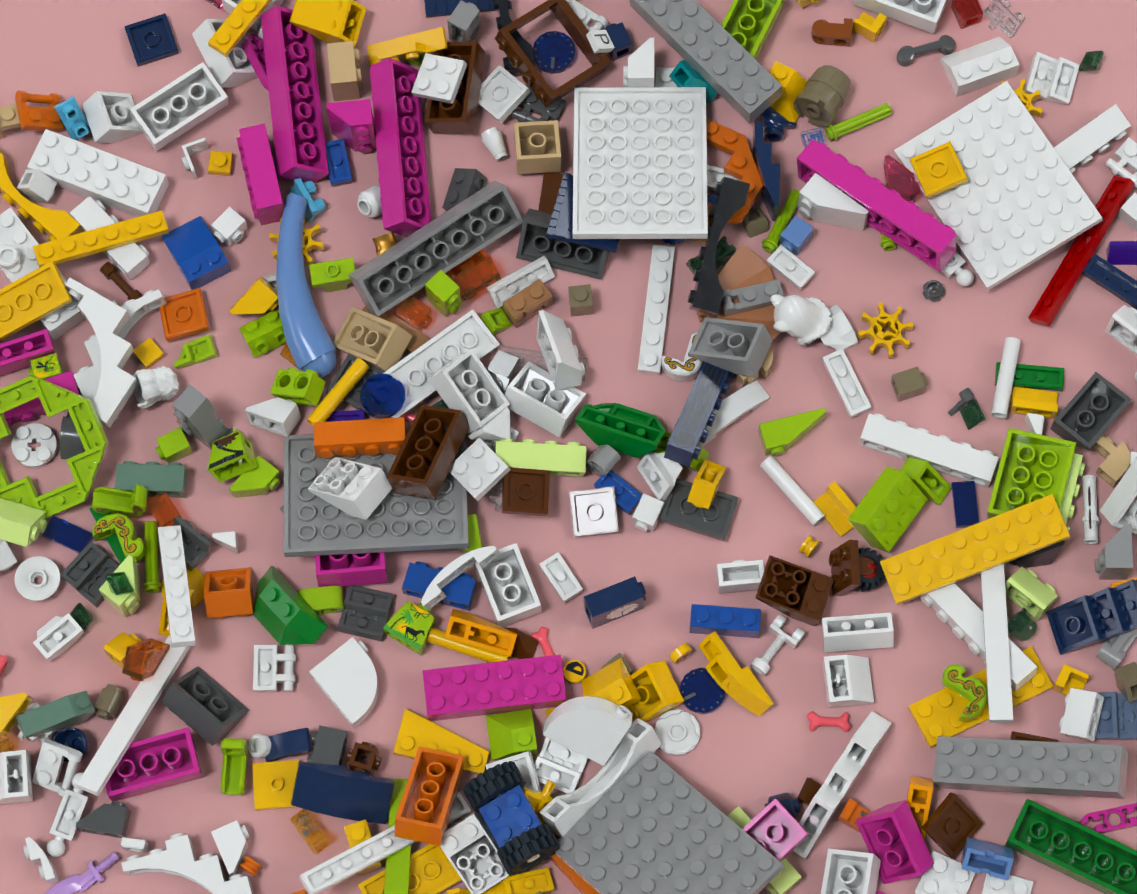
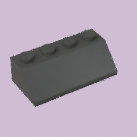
[516,208,610,279]

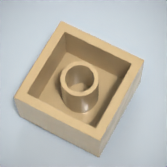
[327,41,363,101]
[514,120,561,174]

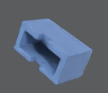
[961,837,1014,880]

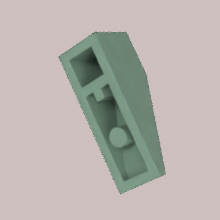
[16,691,95,738]

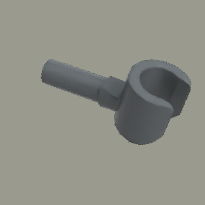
[948,388,974,416]

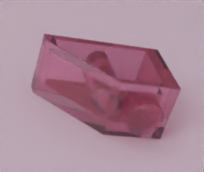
[883,155,920,202]

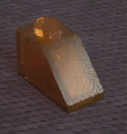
[122,638,170,681]

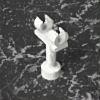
[750,614,805,676]

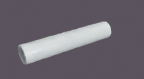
[991,337,1021,418]
[760,456,825,526]

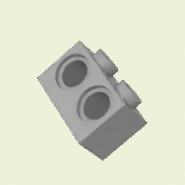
[447,0,481,42]

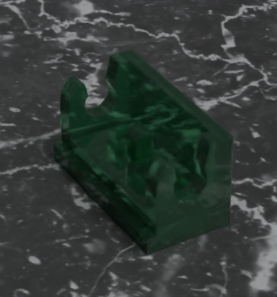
[686,236,736,274]

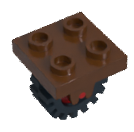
[829,540,886,596]

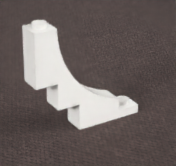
[65,278,138,428]
[793,711,891,859]

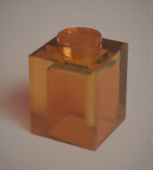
[396,295,432,332]
[147,493,182,527]

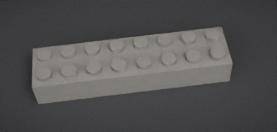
[630,0,782,124]
[348,181,523,317]
[933,736,1129,799]

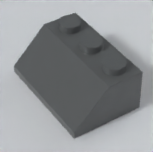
[1050,372,1132,450]
[161,666,249,746]

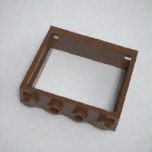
[494,0,611,108]

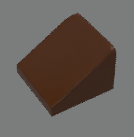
[797,777,822,806]

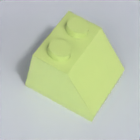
[99,555,141,617]
[1005,567,1058,621]

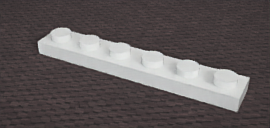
[638,245,675,375]
[158,525,195,648]

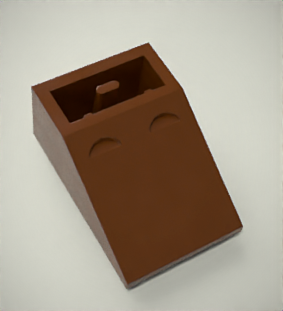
[755,555,834,626]

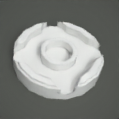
[654,709,701,756]

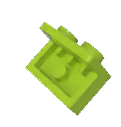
[239,309,287,358]

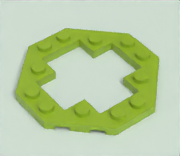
[0,375,108,518]

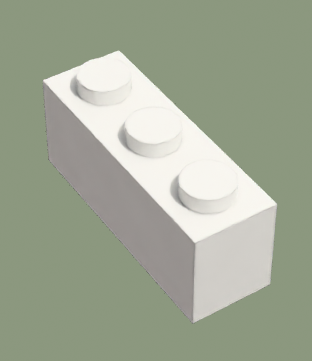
[822,612,894,653]

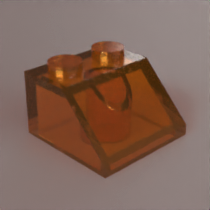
[445,250,501,301]

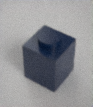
[604,22,633,61]

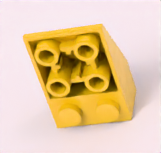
[289,0,367,47]

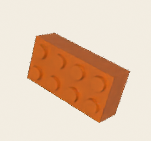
[395,747,464,846]

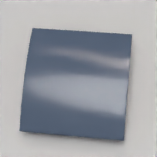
[1095,692,1137,740]

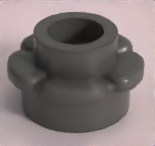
[923,280,945,302]

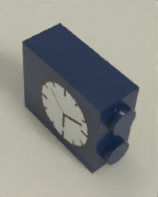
[584,576,646,629]

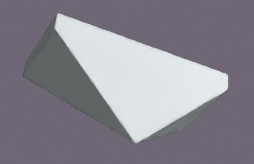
[469,407,510,440]

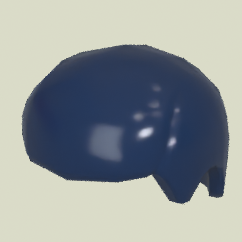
[52,728,90,762]

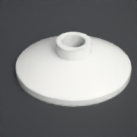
[14,556,61,601]

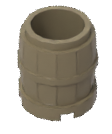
[793,65,851,127]

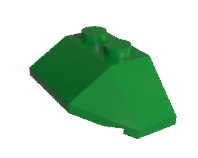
[575,403,666,458]
[253,566,329,645]

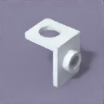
[182,138,209,179]

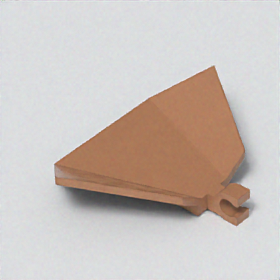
[697,244,781,340]

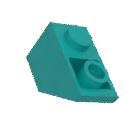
[669,60,719,103]

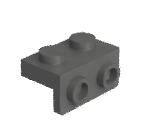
[442,168,487,211]
[157,516,211,571]

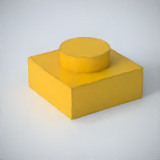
[208,151,233,176]

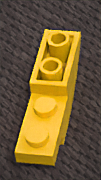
[698,631,774,716]

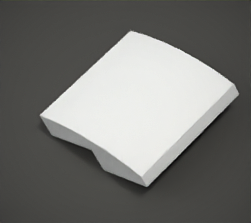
[1024,52,1080,105]
[534,737,588,794]

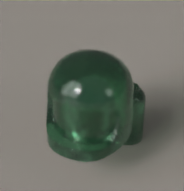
[1007,607,1037,641]

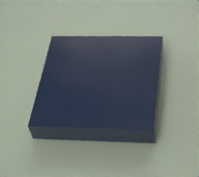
[124,13,179,67]

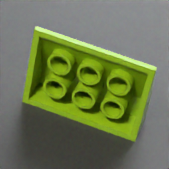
[987,428,1076,519]

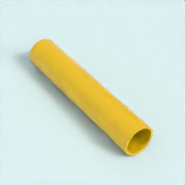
[307,358,370,427]
[427,627,510,663]

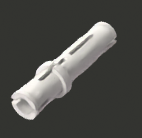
[1081,475,1100,545]

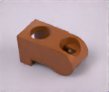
[811,18,853,47]

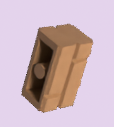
[503,279,552,328]

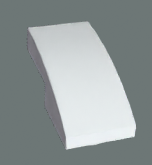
[23,837,59,884]

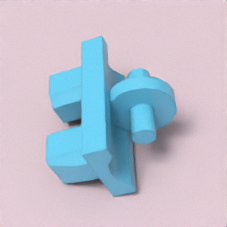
[54,96,91,140]
[289,178,326,223]

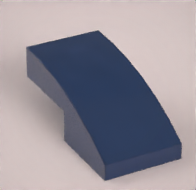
[265,728,312,762]

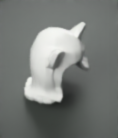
[770,294,832,346]

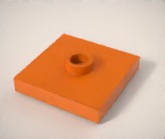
[159,288,210,342]

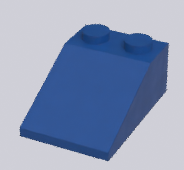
[161,216,231,290]

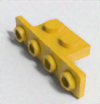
[367,27,447,66]

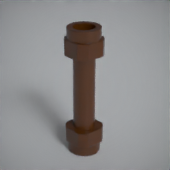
[100,262,143,300]

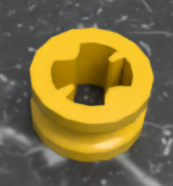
[798,535,819,558]

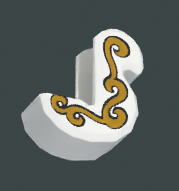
[662,332,702,382]

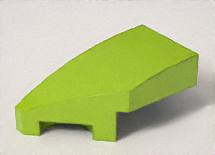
[174,334,218,369]

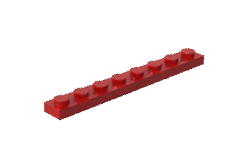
[1028,176,1135,327]

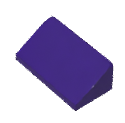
[1106,241,1137,265]

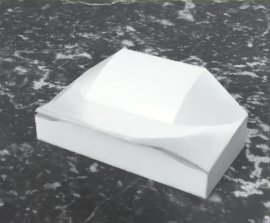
[820,305,858,351]
[637,452,683,501]
[33,613,84,661]

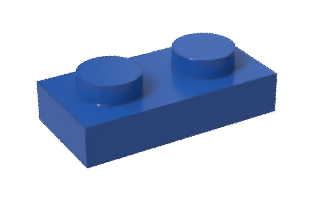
[325,139,353,186]
[594,470,642,515]

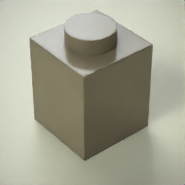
[568,284,593,317]
[891,367,927,402]
[1114,662,1137,703]

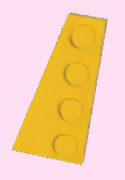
[393,708,490,774]

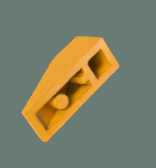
[444,609,517,657]
[906,776,934,839]

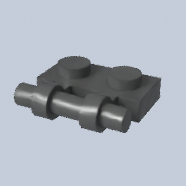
[511,85,566,122]

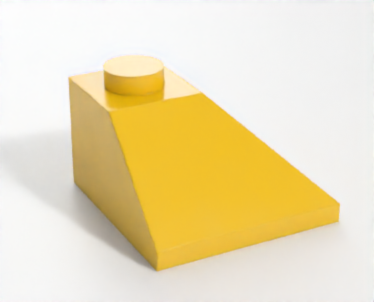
[769,61,807,123]

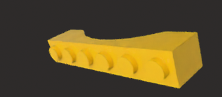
[0,152,83,241]

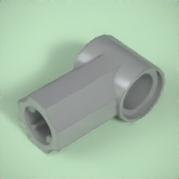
[1095,630,1137,670]

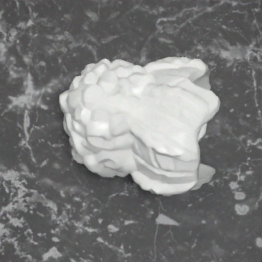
[132,366,180,408]

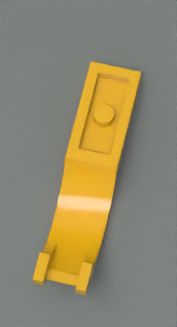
[446,867,555,894]

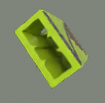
[208,428,257,483]

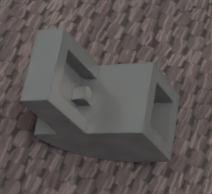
[60,412,85,459]

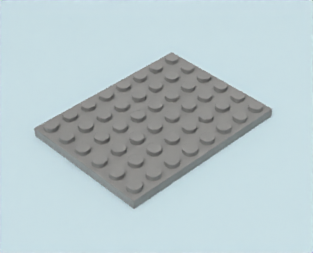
[284,429,469,557]
[555,751,784,894]

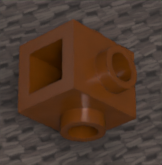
[346,742,382,776]

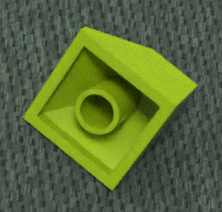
[486,709,538,761]

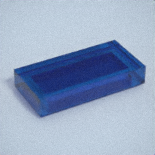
[951,481,979,528]
[42,515,93,554]

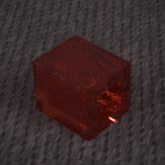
[951,0,983,29]

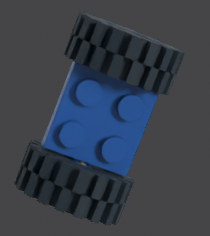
[463,761,560,875]

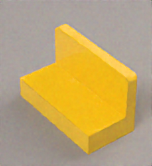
[1010,386,1058,419]
[813,481,856,537]

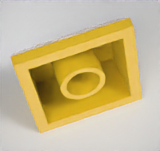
[582,658,642,708]
[628,660,684,723]

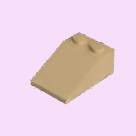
[333,307,412,372]

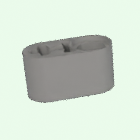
[586,445,621,476]

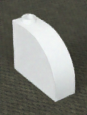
[309,637,379,729]
[543,696,633,766]

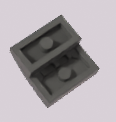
[60,542,119,608]
[337,585,394,642]

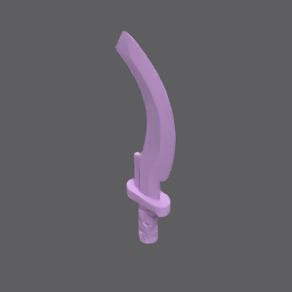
[45,852,120,894]

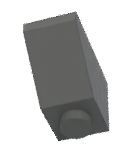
[76,801,131,838]

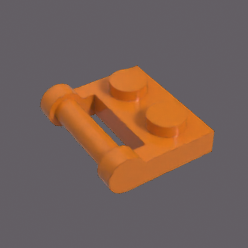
[15,90,64,132]

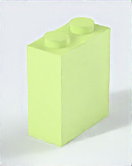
[0,498,47,547]

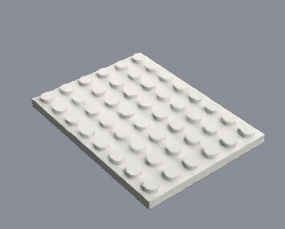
[894,81,1103,291]
[573,87,708,239]

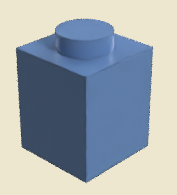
[779,216,814,255]

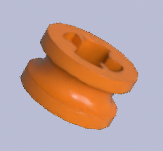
[239,856,263,877]

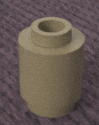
[94,684,124,720]

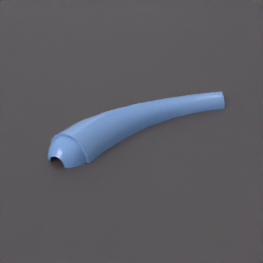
[276,194,337,378]

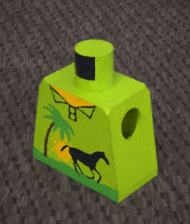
[383,600,436,655]

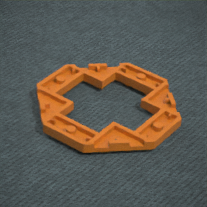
[706,118,763,225]

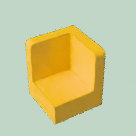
[852,12,887,42]
[1052,664,1090,696]

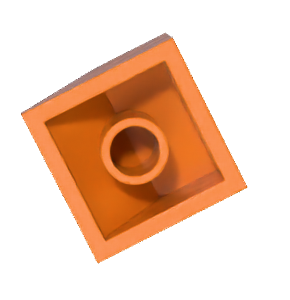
[204,567,254,619]

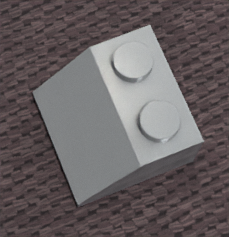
[1094,523,1134,580]

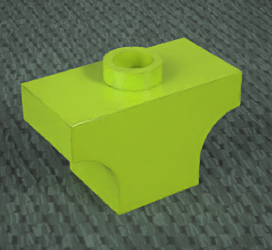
[309,257,355,293]

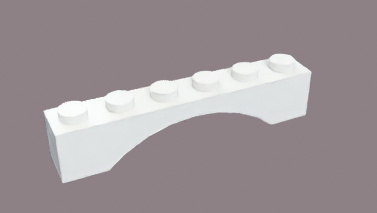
[539,718,662,838]

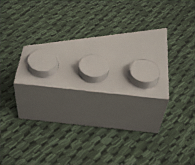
[172,385,229,450]

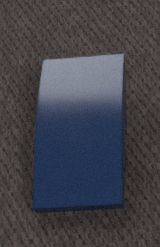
[753,122,780,221]
[1046,579,1137,655]
[291,762,394,824]

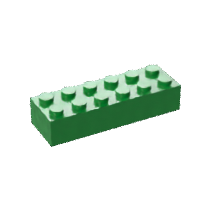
[1004,799,1137,894]

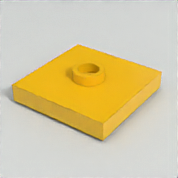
[909,141,968,199]
[252,760,300,811]

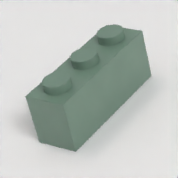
[115,461,188,498]

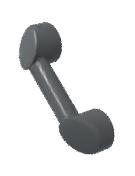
[896,35,956,67]

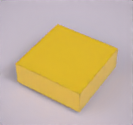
[133,337,164,369]

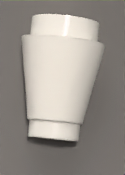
[481,127,508,161]

